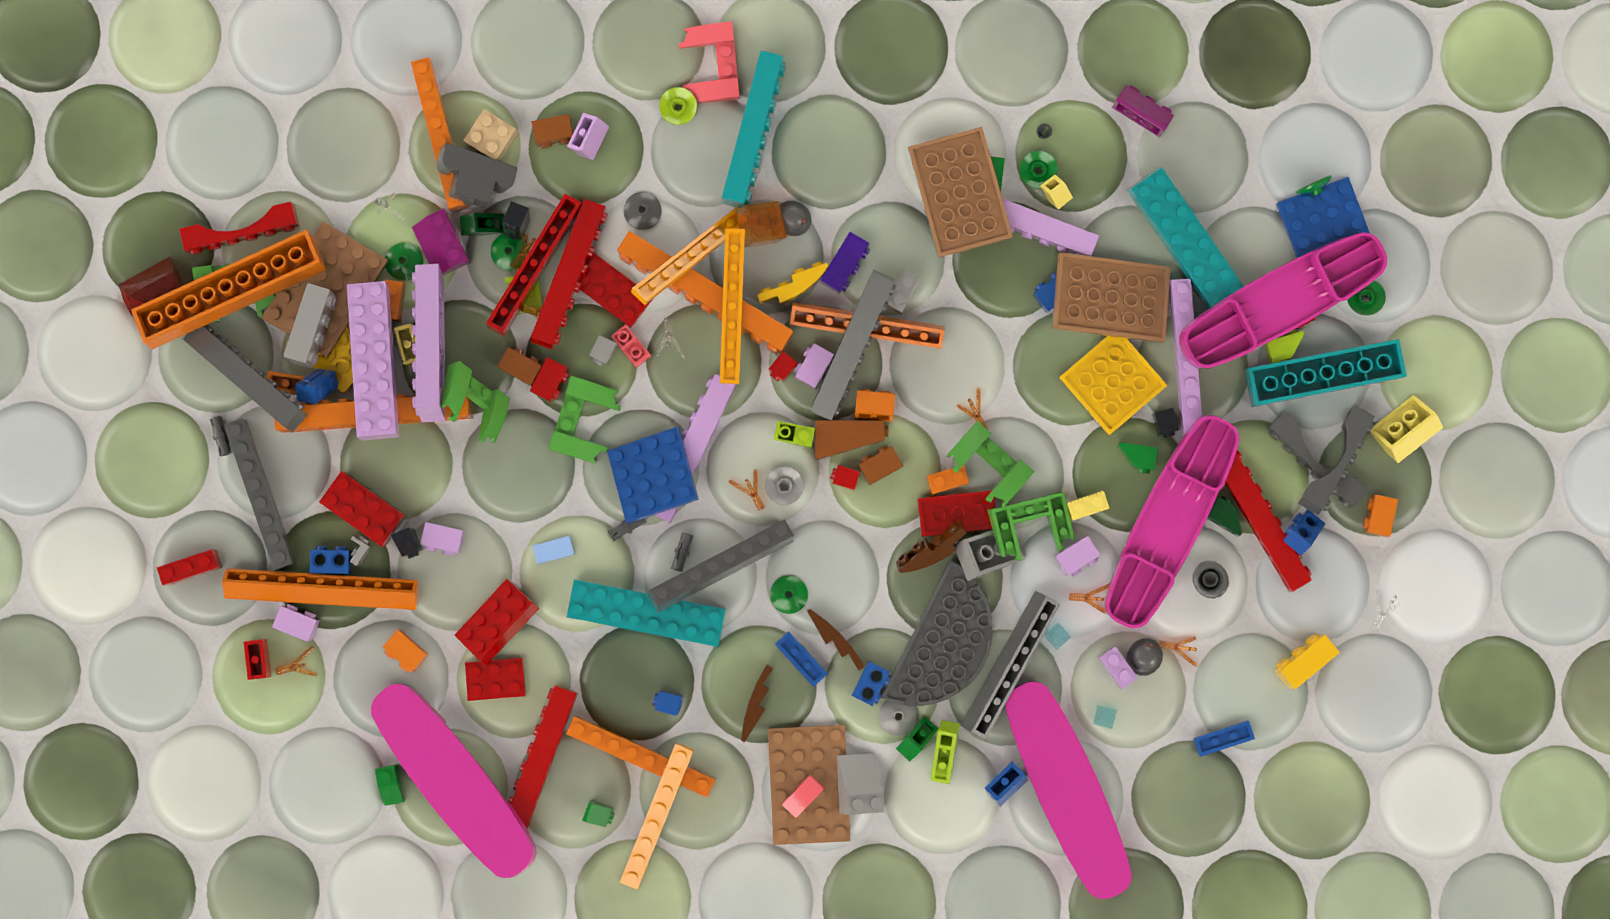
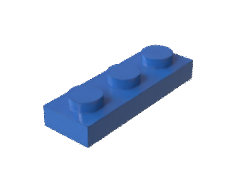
[775,631,828,687]
[1193,720,1255,757]

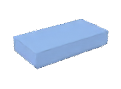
[533,536,575,564]

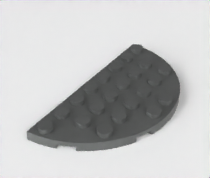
[881,560,993,706]

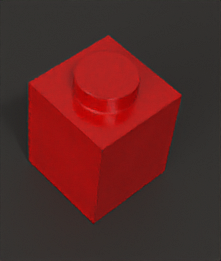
[768,351,798,382]
[830,465,860,491]

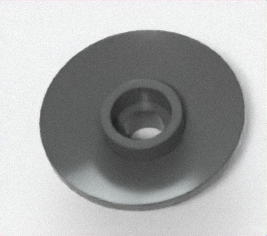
[624,192,662,230]

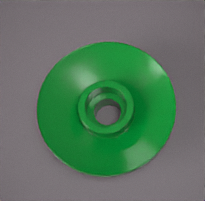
[1020,151,1058,189]
[1295,175,1332,196]
[490,234,529,271]
[385,242,423,281]
[1347,280,1386,316]
[770,576,808,614]

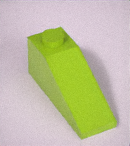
[930,720,961,784]

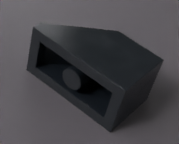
[391,528,423,559]

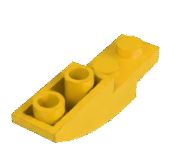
[757,261,828,305]

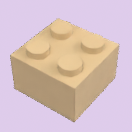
[463,109,518,161]

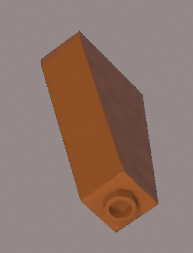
[815,421,888,460]

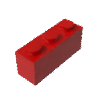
[156,549,222,586]

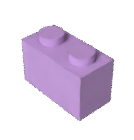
[567,113,609,160]
[794,344,834,389]
[420,522,465,556]
[1054,536,1100,577]
[272,604,320,642]
[1097,646,1138,689]

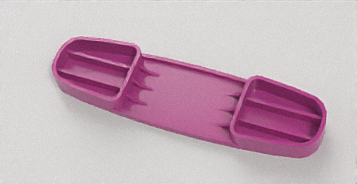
[1179,233,1387,368]
[1104,415,1240,628]
[1004,681,1132,899]
[371,684,537,878]

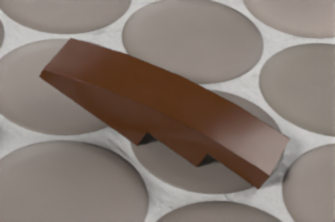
[807,609,865,671]
[741,665,773,742]

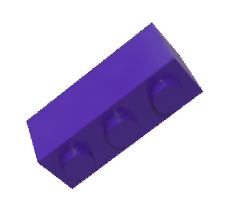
[820,232,870,294]

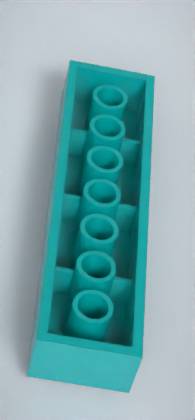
[722,50,786,209]
[1126,167,1244,309]
[1244,339,1407,407]
[566,579,726,647]

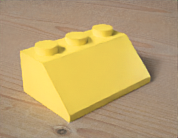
[1370,395,1443,463]

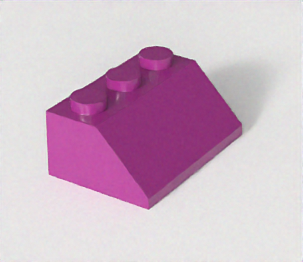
[1112,85,1174,138]
[412,208,471,276]

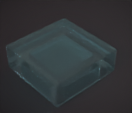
[1044,623,1071,650]
[1093,705,1117,729]

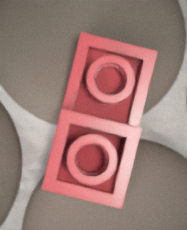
[611,324,651,368]
[782,774,824,818]

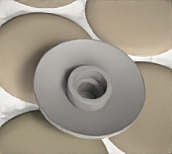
[765,467,804,505]
[879,701,918,736]

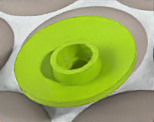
[659,87,697,125]

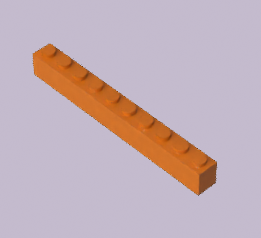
[222,569,419,610]

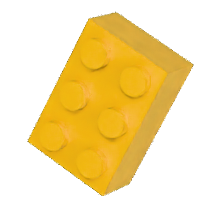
[1273,634,1340,689]

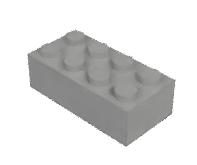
[283,283,337,369]

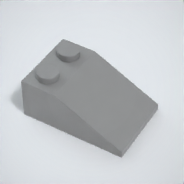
[955,530,1025,581]
[837,753,884,815]

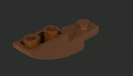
[896,520,967,573]

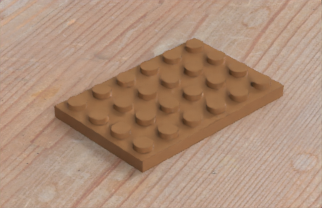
[908,127,1013,258]
[262,221,389,358]
[1052,252,1171,343]
[768,725,851,845]

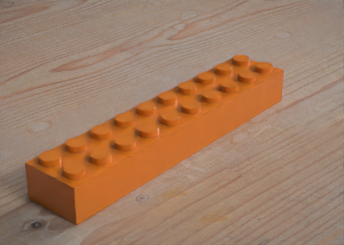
[131,229,327,349]
[617,231,794,355]
[274,393,473,433]

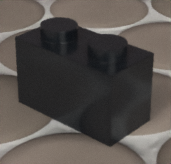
[502,201,530,241]

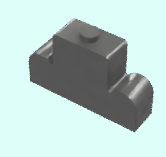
[437,143,518,208]

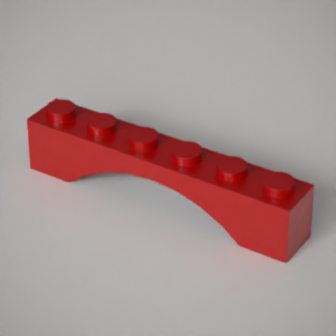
[179,201,300,255]

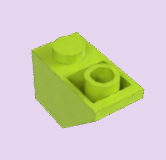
[1264,329,1304,364]
[774,421,815,448]

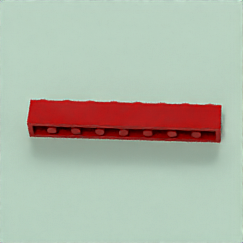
[486,194,582,337]
[530,199,608,350]
[1225,450,1312,592]
[508,685,578,829]

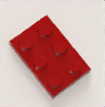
[465,658,526,701]

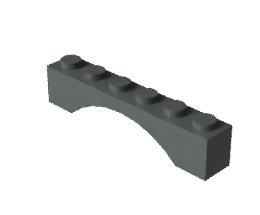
[1298,405,1375,515]
[1267,411,1369,508]

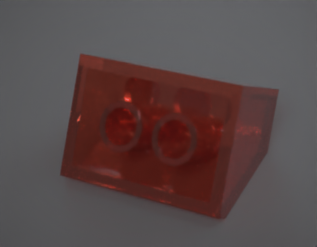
[119,257,184,316]

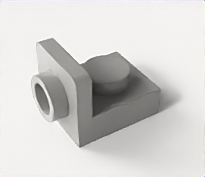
[350,535,372,566]

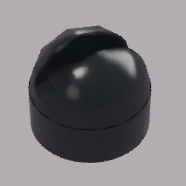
[1036,123,1052,139]

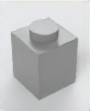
[589,335,618,366]

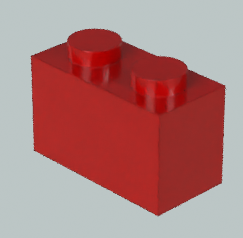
[530,357,570,403]
[243,639,272,680]

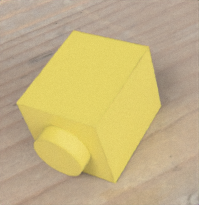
[1040,175,1073,209]

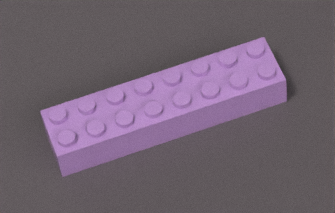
[412,264,445,422]
[347,281,400,441]

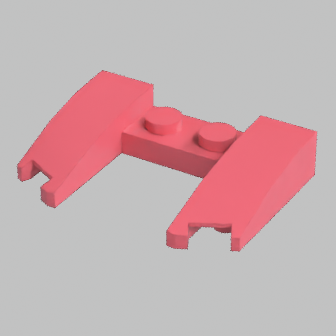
[679,21,740,104]

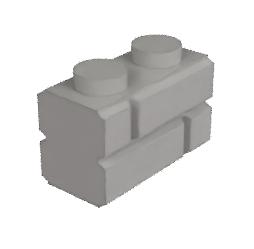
[887,270,921,315]

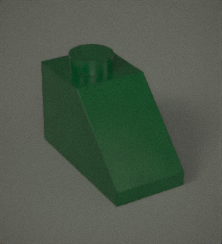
[460,213,504,236]
[1207,496,1242,537]

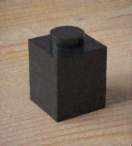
[1152,408,1179,438]

